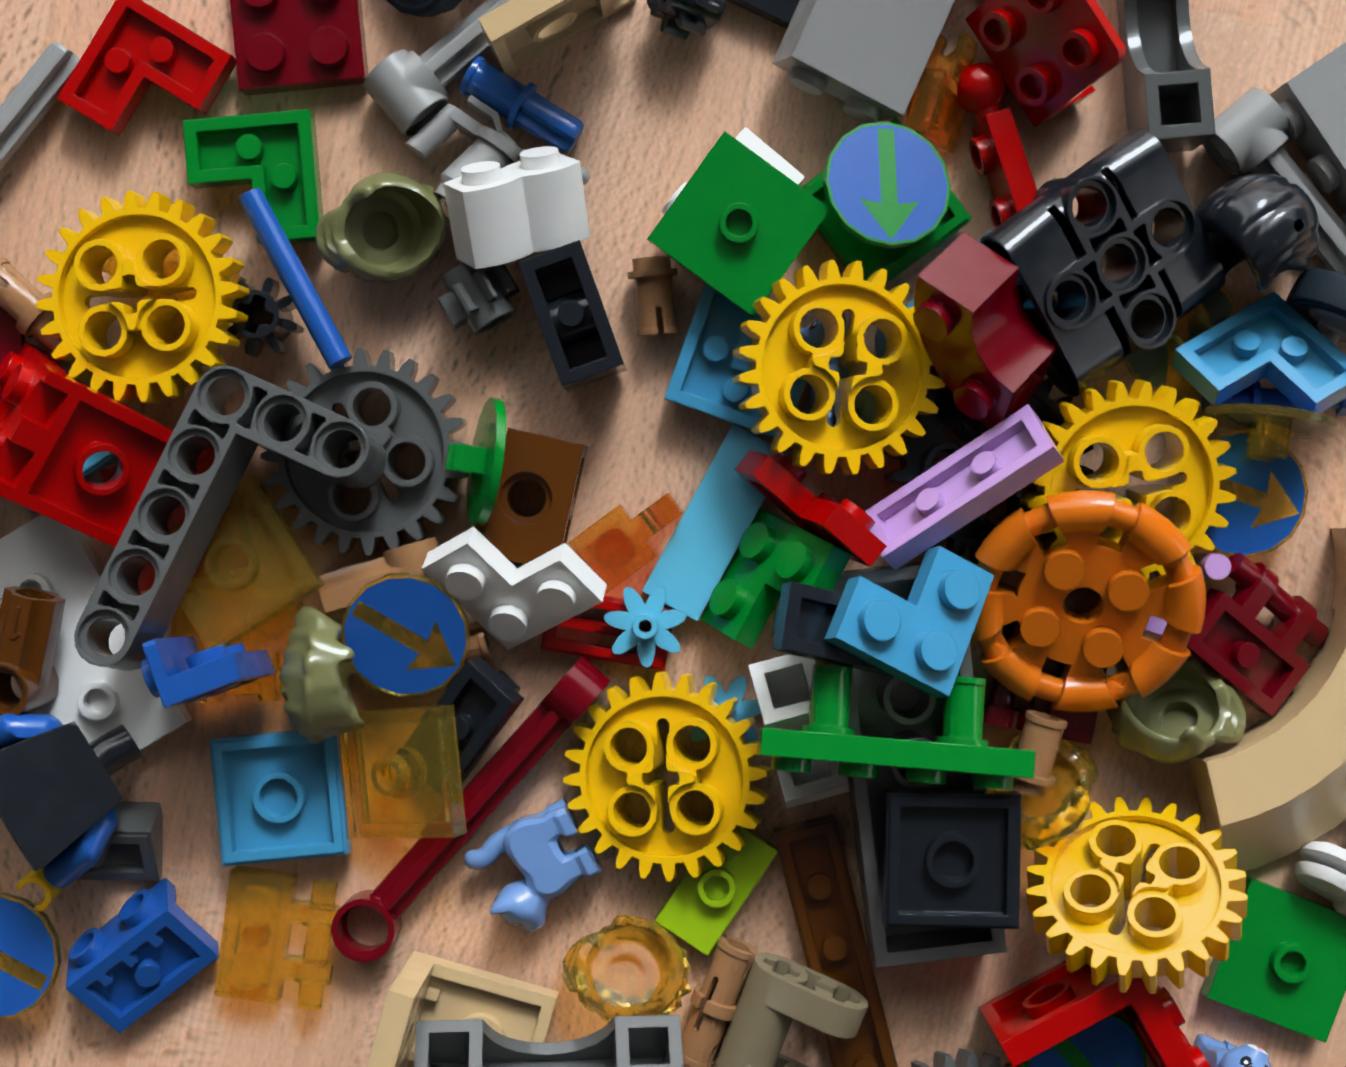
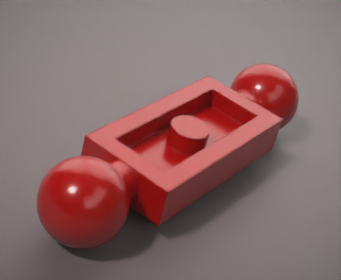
[955,62,1056,292]

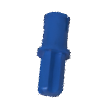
[459,56,584,154]

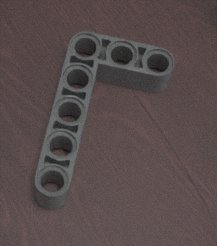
[74,365,386,671]

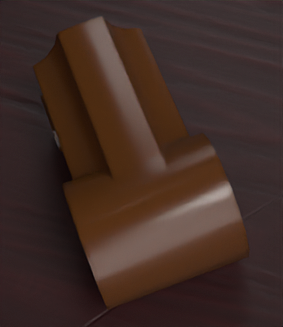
[0,586,66,715]

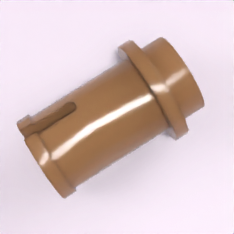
[627,256,678,336]
[1013,710,1068,797]

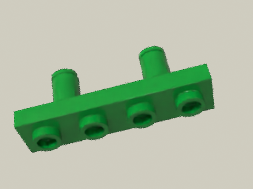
[757,665,1036,790]

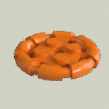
[970,490,1206,713]

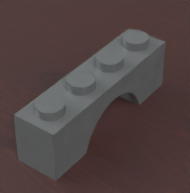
[1117,0,1216,153]
[414,1015,684,1067]

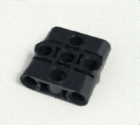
[980,128,1225,397]

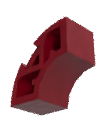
[913,232,1057,429]

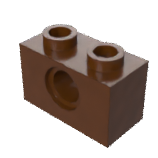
[475,428,588,564]

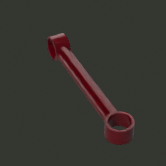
[331,655,611,962]

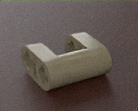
[713,953,868,1067]

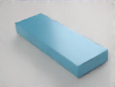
[642,424,789,621]

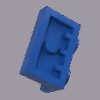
[141,636,275,708]
[66,878,219,1034]

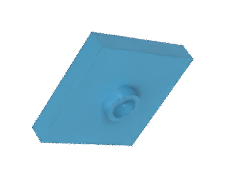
[209,730,353,866]

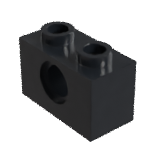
[518,240,627,392]

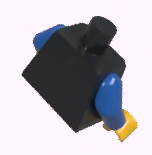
[0,714,142,911]

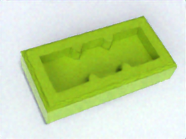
[655,826,778,956]

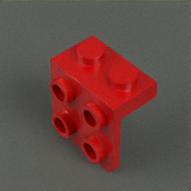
[965,0,1126,127]

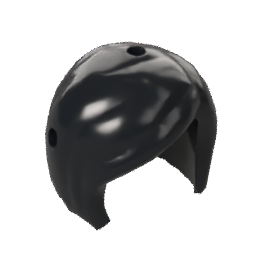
[1195,173,1319,291]

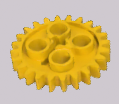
[35,190,250,404]
[732,260,945,475]
[1020,379,1237,581]
[563,671,771,882]
[1026,797,1248,994]

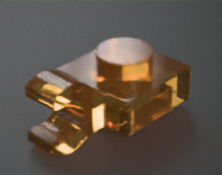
[906,32,978,153]
[568,493,684,594]

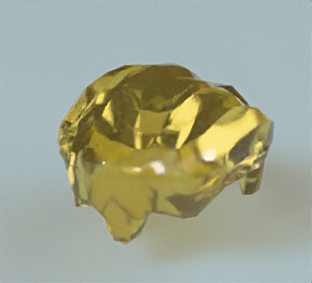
[987,735,1099,852]
[562,914,692,1022]

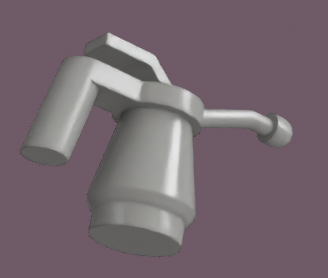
[405,95,590,207]

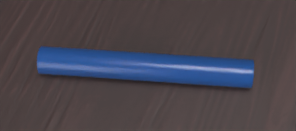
[238,188,352,369]

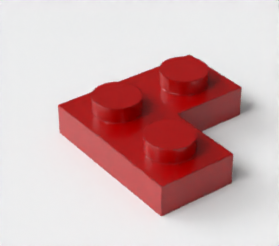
[57,0,236,137]
[734,450,887,567]

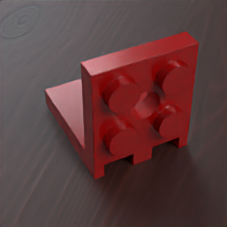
[0,341,174,547]
[979,960,1211,1067]

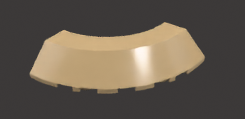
[1188,525,1346,871]

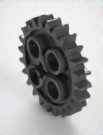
[260,348,469,556]

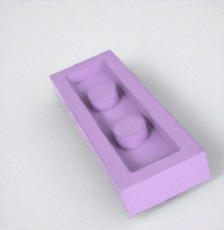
[865,404,1064,570]

